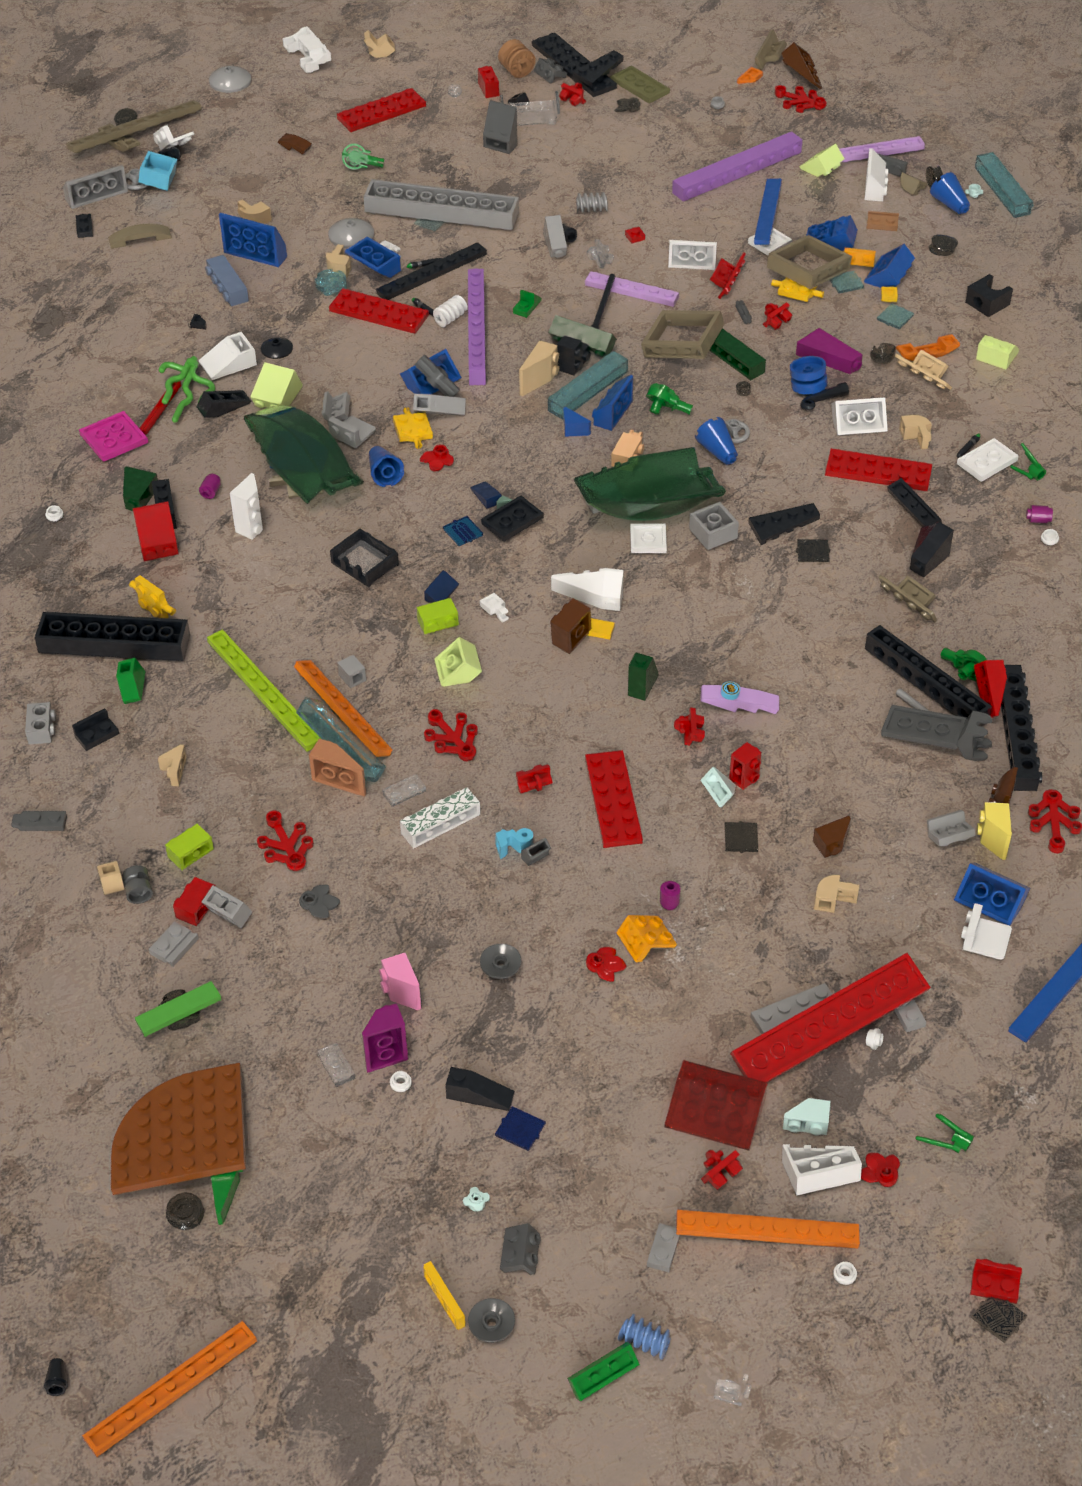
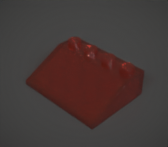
[664,1060,768,1151]

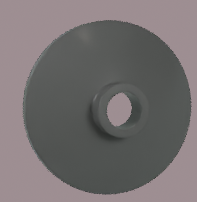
[480,944,522,979]
[468,1298,515,1343]

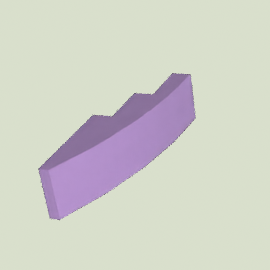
[701,685,779,714]

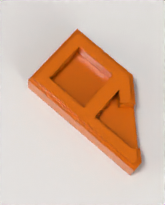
[737,67,763,84]

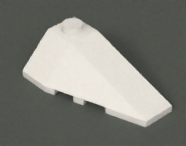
[551,568,624,611]

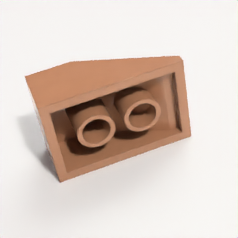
[309,739,366,797]

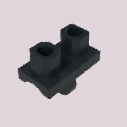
[158,146,181,161]

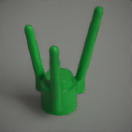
[1010,443,1046,481]
[915,1114,974,1153]

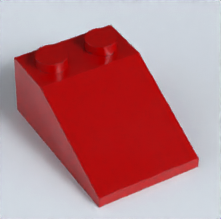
[133,502,178,561]

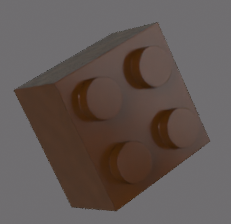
[550,598,592,654]

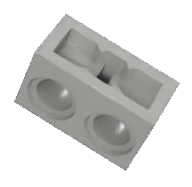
[25,702,56,744]
[202,885,252,928]

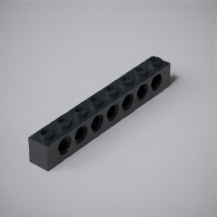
[865,625,992,727]
[1001,665,1042,791]

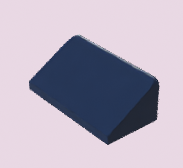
[424,570,459,603]

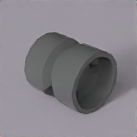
[122,865,153,904]

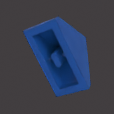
[563,407,591,437]

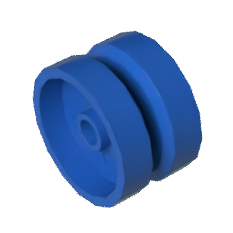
[790,356,828,394]

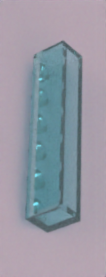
[975,152,1033,218]
[547,351,628,420]
[296,697,386,782]

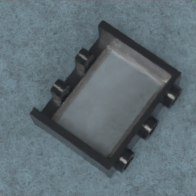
[330,529,399,587]

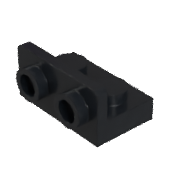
[72,708,119,751]

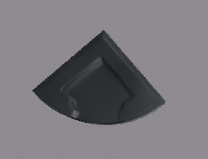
[190,314,206,330]

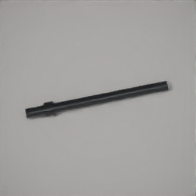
[590,274,616,329]

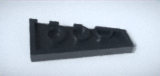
[573,50,624,88]
[748,503,820,545]

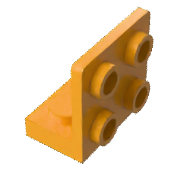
[616,915,677,962]

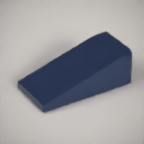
[470,481,502,509]

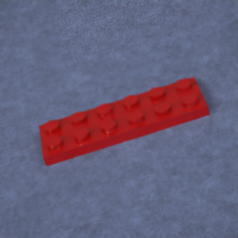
[337,88,426,132]
[329,288,429,334]
[825,448,933,491]
[585,750,643,848]

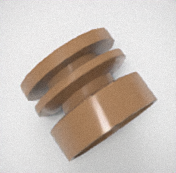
[498,39,536,78]

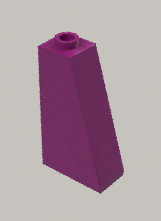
[796,328,863,374]

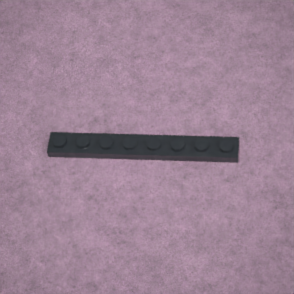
[376,242,487,300]

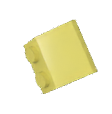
[976,802,1012,860]

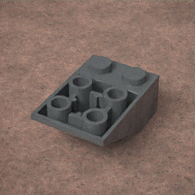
[483,100,517,154]

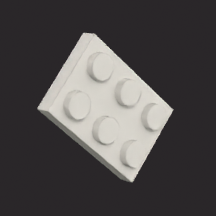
[957,438,1019,482]

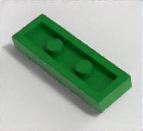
[567,1342,640,1401]

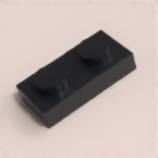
[76,214,93,238]

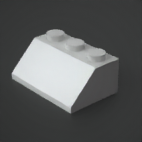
[865,148,888,201]
[668,240,717,270]
[831,398,888,435]
[230,473,263,539]

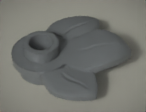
[299,885,340,918]

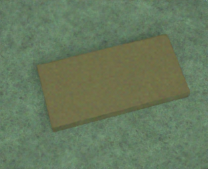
[611,65,670,104]

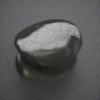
[114,108,138,126]
[926,165,943,189]
[929,234,958,256]
[166,1192,204,1230]

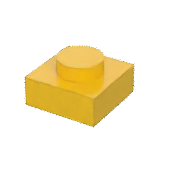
[881,287,898,302]

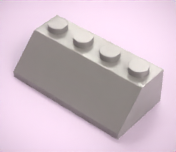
[63,165,128,209]

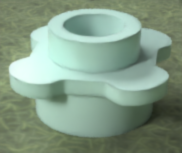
[965,184,983,198]
[463,1187,490,1212]

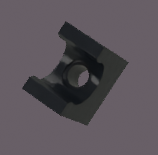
[965,274,1013,317]

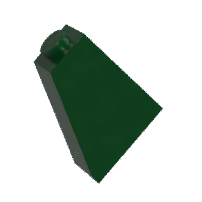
[123,466,158,511]
[628,652,659,701]

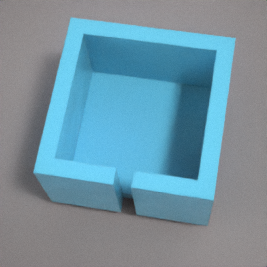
[139,151,177,191]

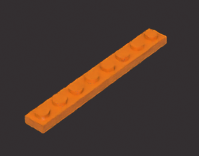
[294,660,393,757]
[676,1210,860,1249]
[82,1321,257,1457]

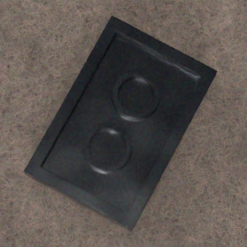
[481,495,544,542]

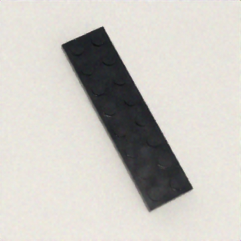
[532,33,617,97]

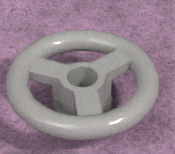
[125,168,148,190]
[725,419,750,444]

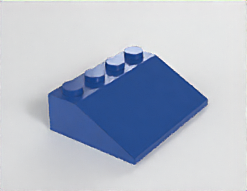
[219,213,287,267]

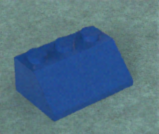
[345,237,401,278]
[864,243,915,288]
[400,349,462,395]
[592,375,633,431]
[954,863,1031,926]

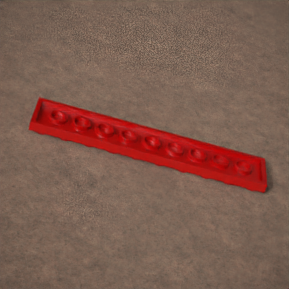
[730,953,931,1090]

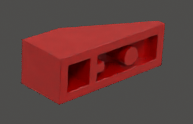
[974,660,1007,718]

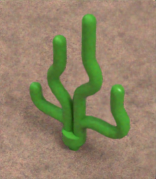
[158,356,215,423]

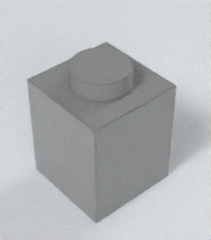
[337,655,366,689]

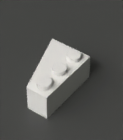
[782,1144,862,1195]

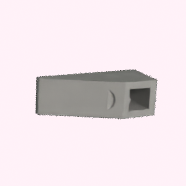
[413,394,466,415]

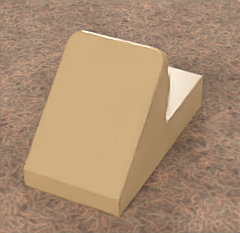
[158,744,187,786]

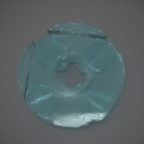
[315,269,347,296]

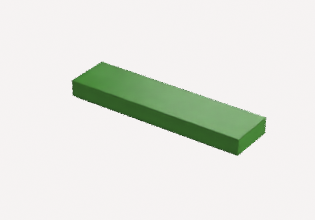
[135,981,222,1037]

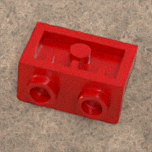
[970,1259,1022,1304]

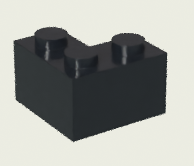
[557,335,591,376]

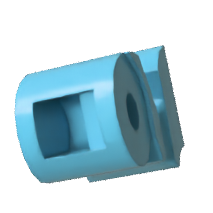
[495,828,533,859]

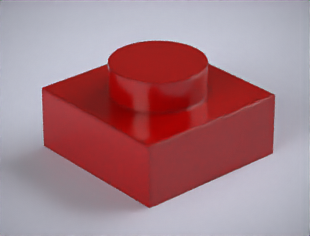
[625,227,645,244]

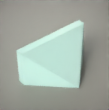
[701,767,736,808]

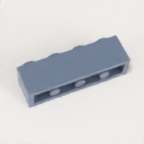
[205,255,249,307]

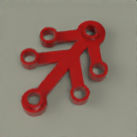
[775,85,827,113]
[424,709,478,761]
[1028,789,1082,854]
[257,810,314,871]

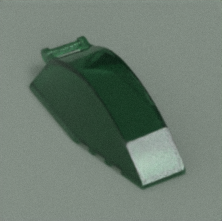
[244,405,364,504]
[574,447,726,521]

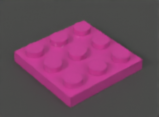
[79,411,148,462]

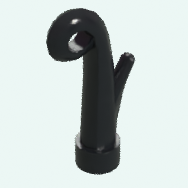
[800,382,849,410]

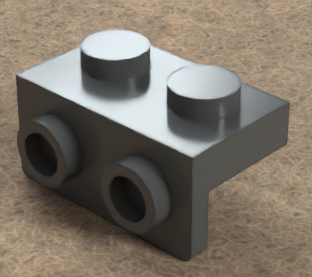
[534,58,567,83]
[500,1223,541,1275]

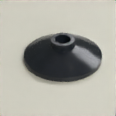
[261,337,293,359]

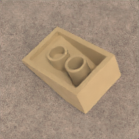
[519,340,559,396]

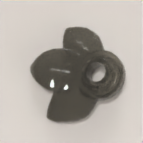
[614,97,641,112]

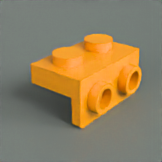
[844,248,876,267]

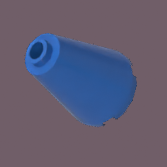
[930,172,970,214]
[695,417,738,464]
[369,446,404,487]

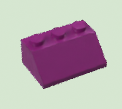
[362,1003,408,1073]

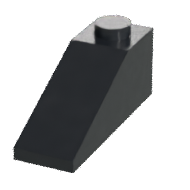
[196,390,251,418]
[445,1067,515,1111]

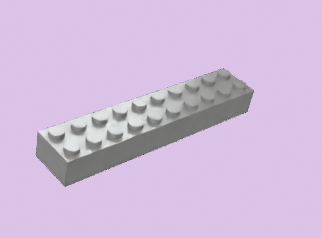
[364,179,519,230]

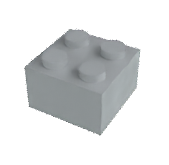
[689,502,739,550]

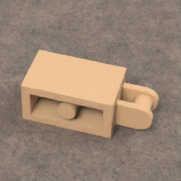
[611,429,644,471]

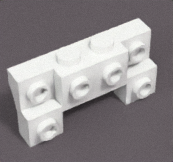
[282,26,331,73]

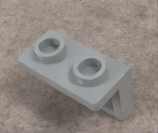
[322,391,350,421]
[927,810,975,846]

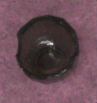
[870,343,896,364]

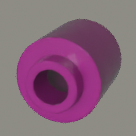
[199,474,221,499]
[1026,505,1053,523]
[660,881,681,910]

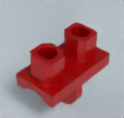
[559,83,586,107]
[763,302,793,330]
[674,707,705,746]
[516,764,553,794]
[701,1149,743,1190]

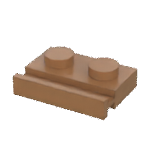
[866,211,899,231]

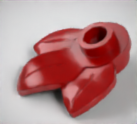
[420,444,454,471]
[586,947,627,982]
[861,1152,900,1187]

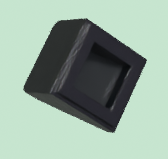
[507,92,530,108]

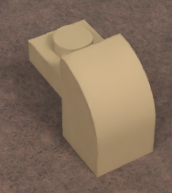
[364,30,395,58]
[237,200,272,224]
[326,244,351,278]
[899,415,932,449]
[97,861,124,895]
[814,875,859,913]

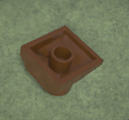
[988,767,1018,804]

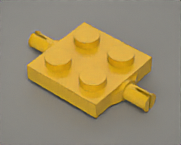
[771,277,824,302]
[393,407,433,449]
[129,575,176,618]

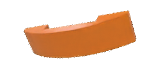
[896,334,960,361]

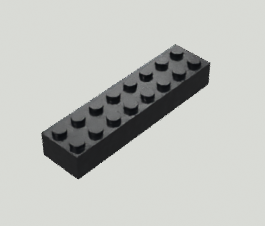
[34,612,190,661]

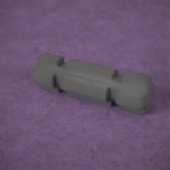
[735,300,752,324]

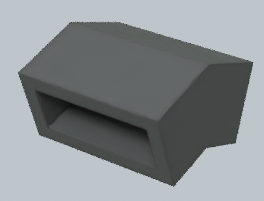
[521,838,552,866]

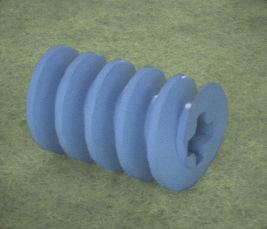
[618,1314,671,1360]

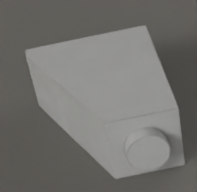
[543,215,567,258]

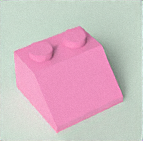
[379,953,421,1010]

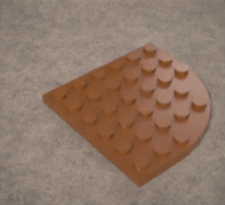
[111,1062,246,1195]

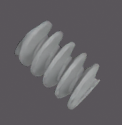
[576,192,608,213]

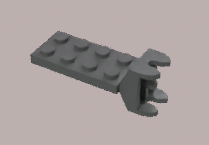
[881,705,992,761]

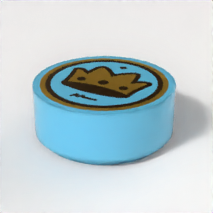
[721,681,740,700]

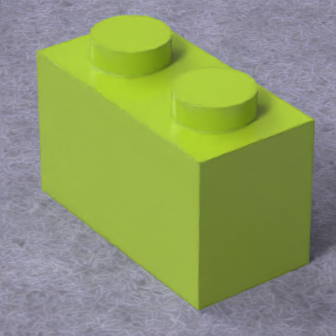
[416,598,459,634]
[165,824,214,870]

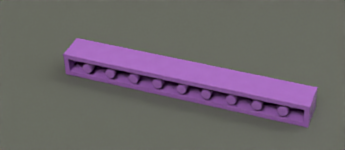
[672,131,802,201]
[468,268,486,385]

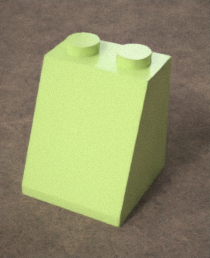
[250,362,303,412]

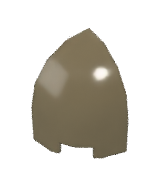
[900,172,928,195]

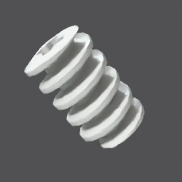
[433,295,468,327]

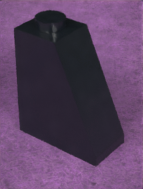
[910,522,954,578]

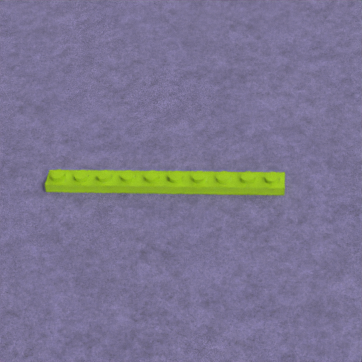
[207,629,322,752]

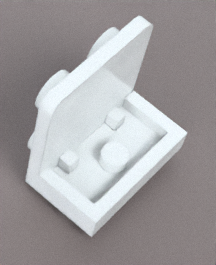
[153,125,194,150]
[961,904,1012,960]

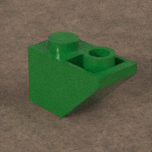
[116,658,146,704]

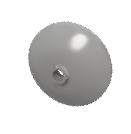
[209,65,251,93]
[328,218,374,249]

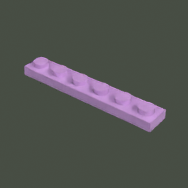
[839,136,925,162]
[585,271,679,307]

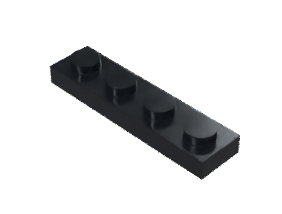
[887,478,942,527]

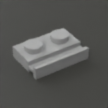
[149,921,199,967]

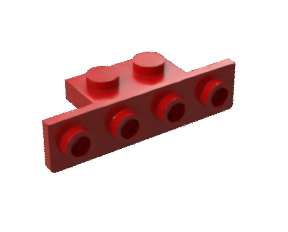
[709,252,746,299]

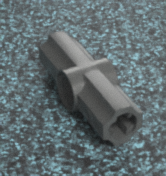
[415,355,460,397]

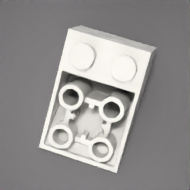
[199,332,257,380]

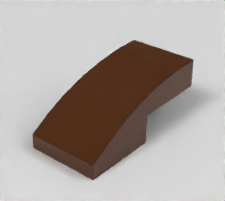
[277,133,312,155]

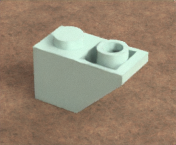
[783,1098,830,1135]

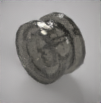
[736,381,751,397]

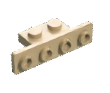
[895,350,952,390]

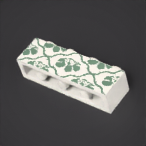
[400,787,480,849]

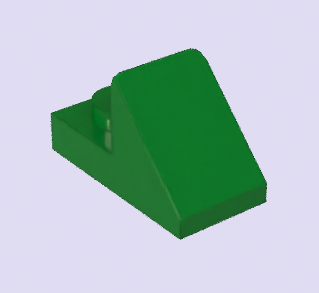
[513,290,542,318]

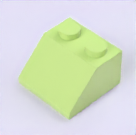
[799,144,845,177]
[976,335,1019,370]
[434,637,482,687]

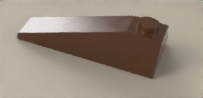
[781,42,822,89]

